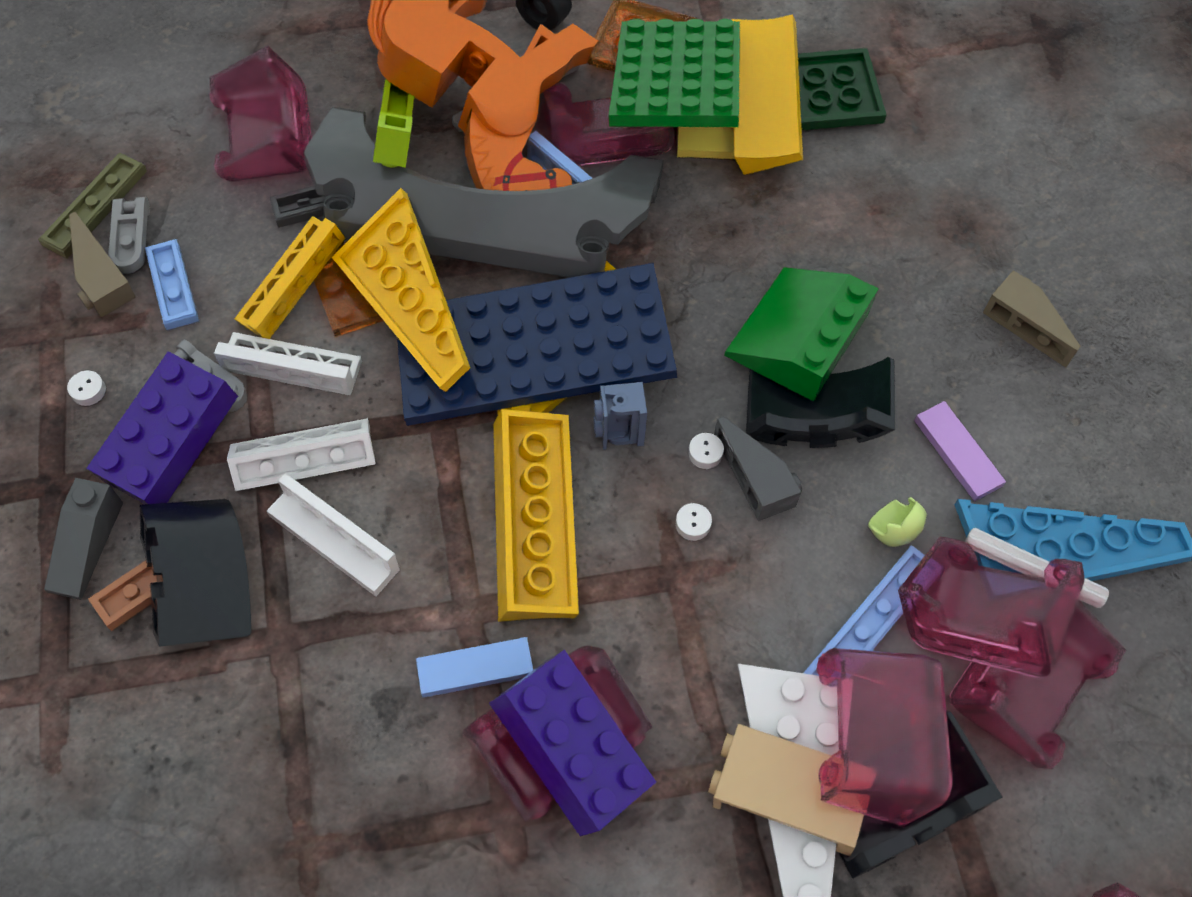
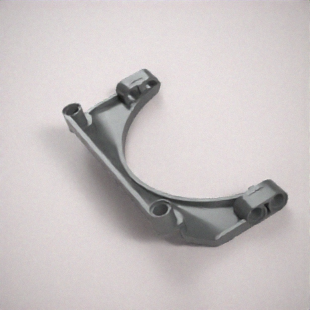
[304,107,663,278]

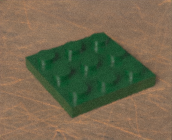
[798,48,887,130]

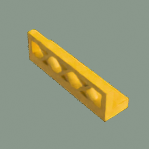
[234,216,345,339]

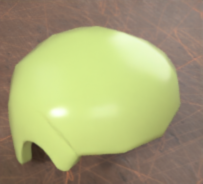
[868,497,927,547]

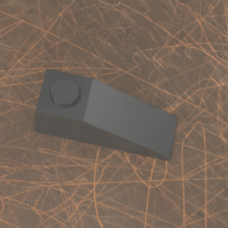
[714,416,802,521]
[44,478,123,600]

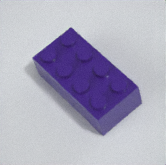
[86,351,238,504]
[489,650,656,836]

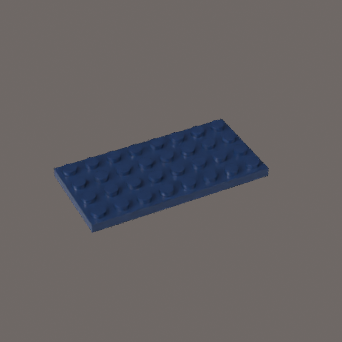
[397,263,677,426]

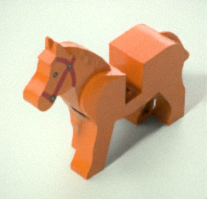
[367,0,598,191]

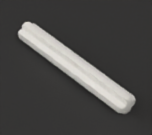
[965,528,1109,608]

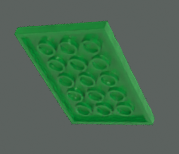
[609,19,740,127]

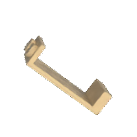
[708,724,876,856]

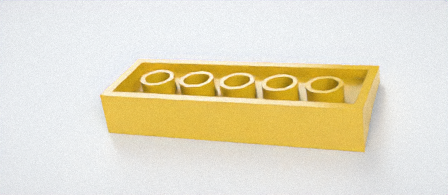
[731,14,803,175]
[493,409,579,622]

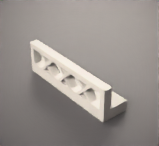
[214,332,362,395]
[227,418,376,491]
[267,473,400,597]

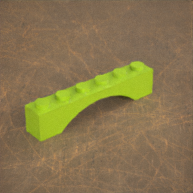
[373,78,414,168]

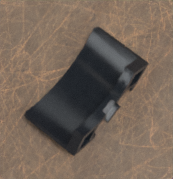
[746,357,895,448]
[139,499,251,647]
[836,711,1002,879]

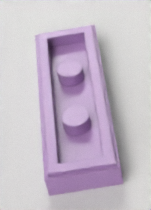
[914,401,1006,502]

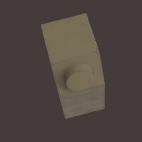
[69,212,136,318]
[983,270,1081,368]

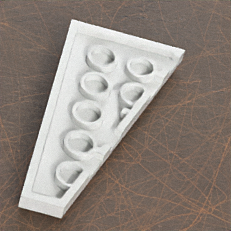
[738,664,853,897]

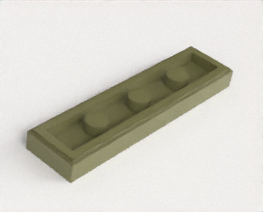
[38,152,147,259]

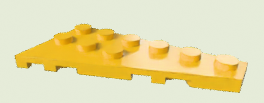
[332,188,470,392]

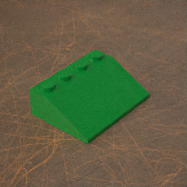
[724,267,879,401]

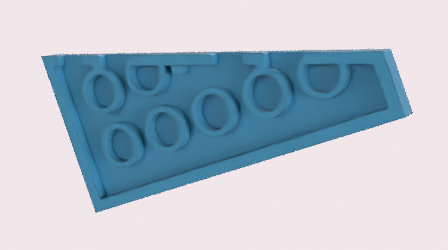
[954,499,1192,602]

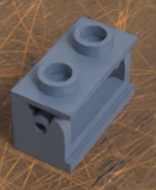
[593,382,647,450]

